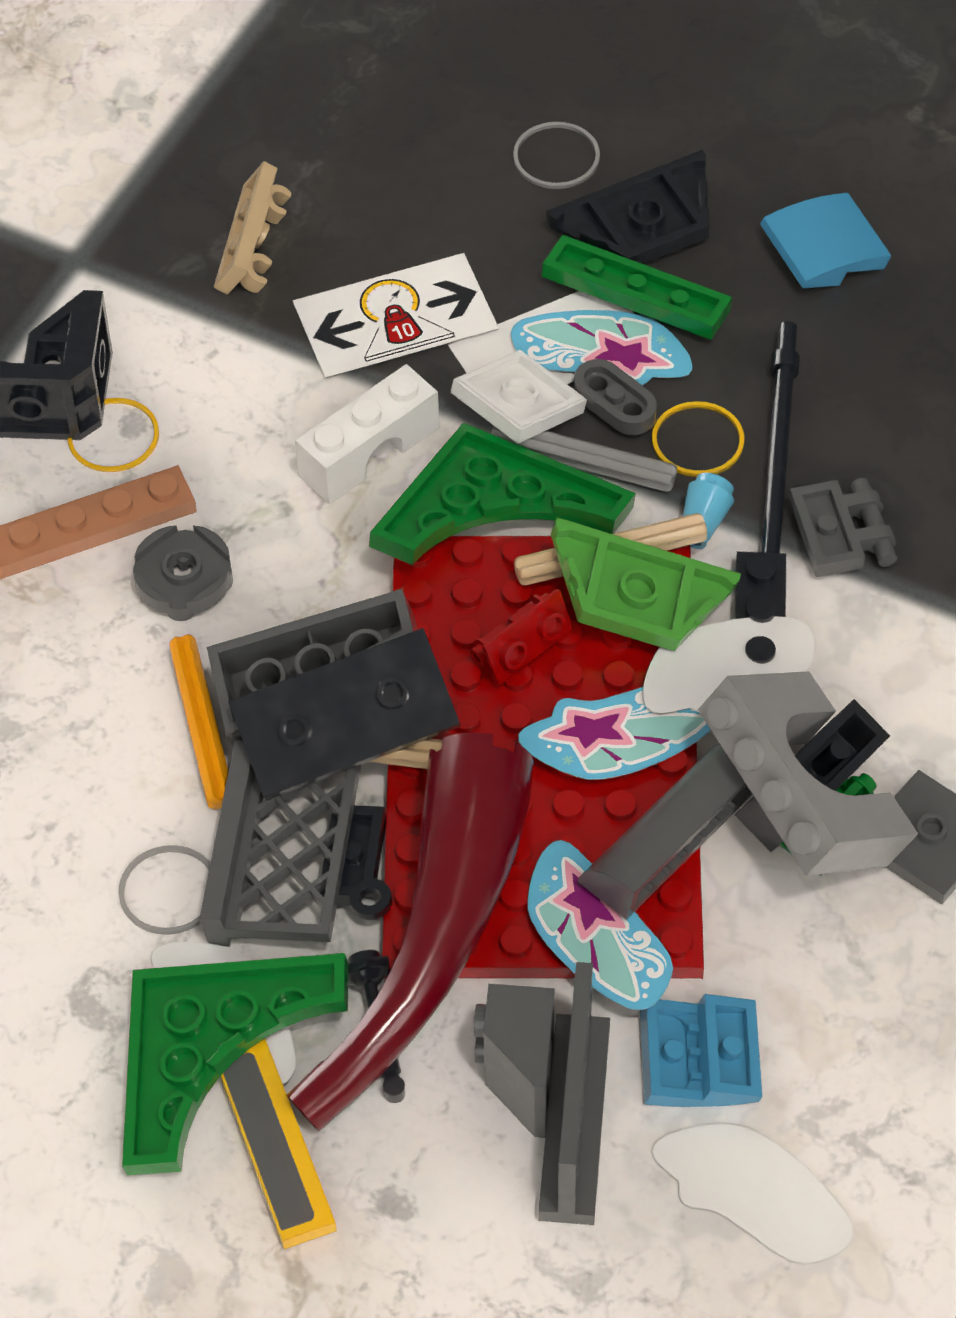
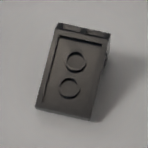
[0,290,113,440]

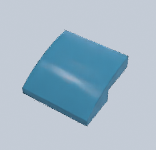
[760,193,891,288]
[640,994,762,1107]

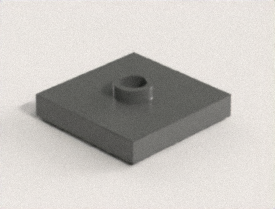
[886,770,956,904]

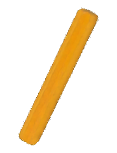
[169,634,229,810]

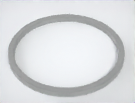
[513,122,600,189]
[119,845,211,935]

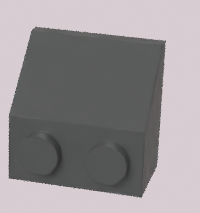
[474,983,555,1138]

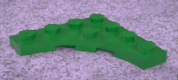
[369,423,636,565]
[122,953,349,1176]

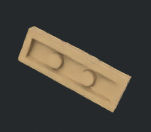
[213,161,292,295]

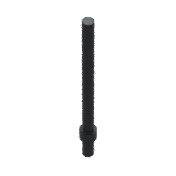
[760,321,800,553]

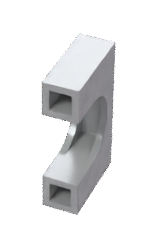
[698,671,918,876]

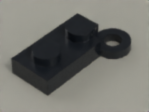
[320,805,392,920]

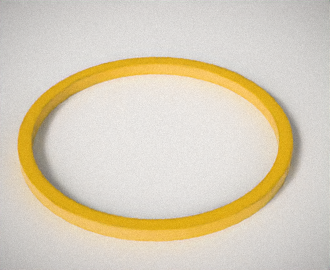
[67,398,159,472]
[652,401,744,477]

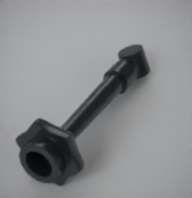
[348,950,405,1103]

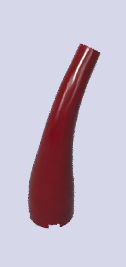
[286,733,534,1132]

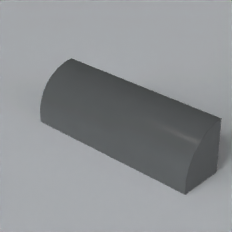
[578,743,753,920]

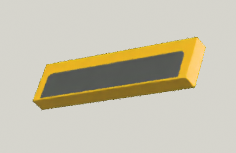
[221,1039,337,1250]

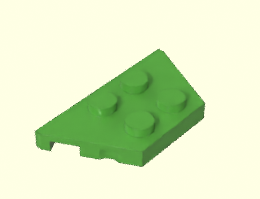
[551,517,741,651]

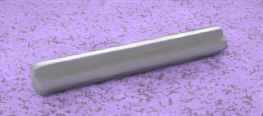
[491,426,677,492]

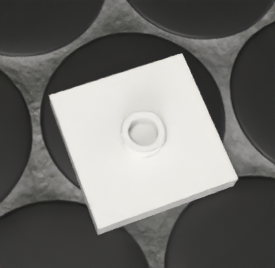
[451,350,587,444]

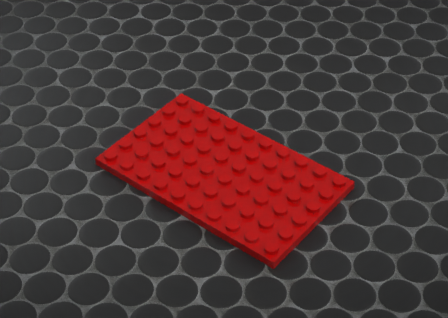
[382,536,704,979]

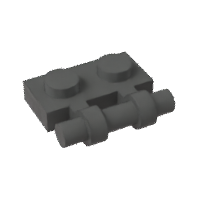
[789,478,897,577]

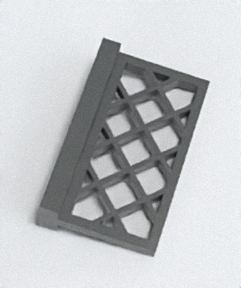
[199,740,361,947]
[539,962,610,1225]

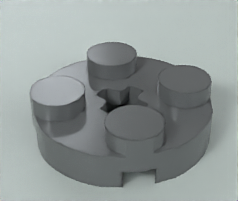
[133,525,233,621]

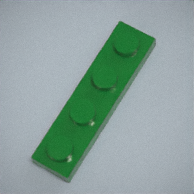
[542,235,732,340]

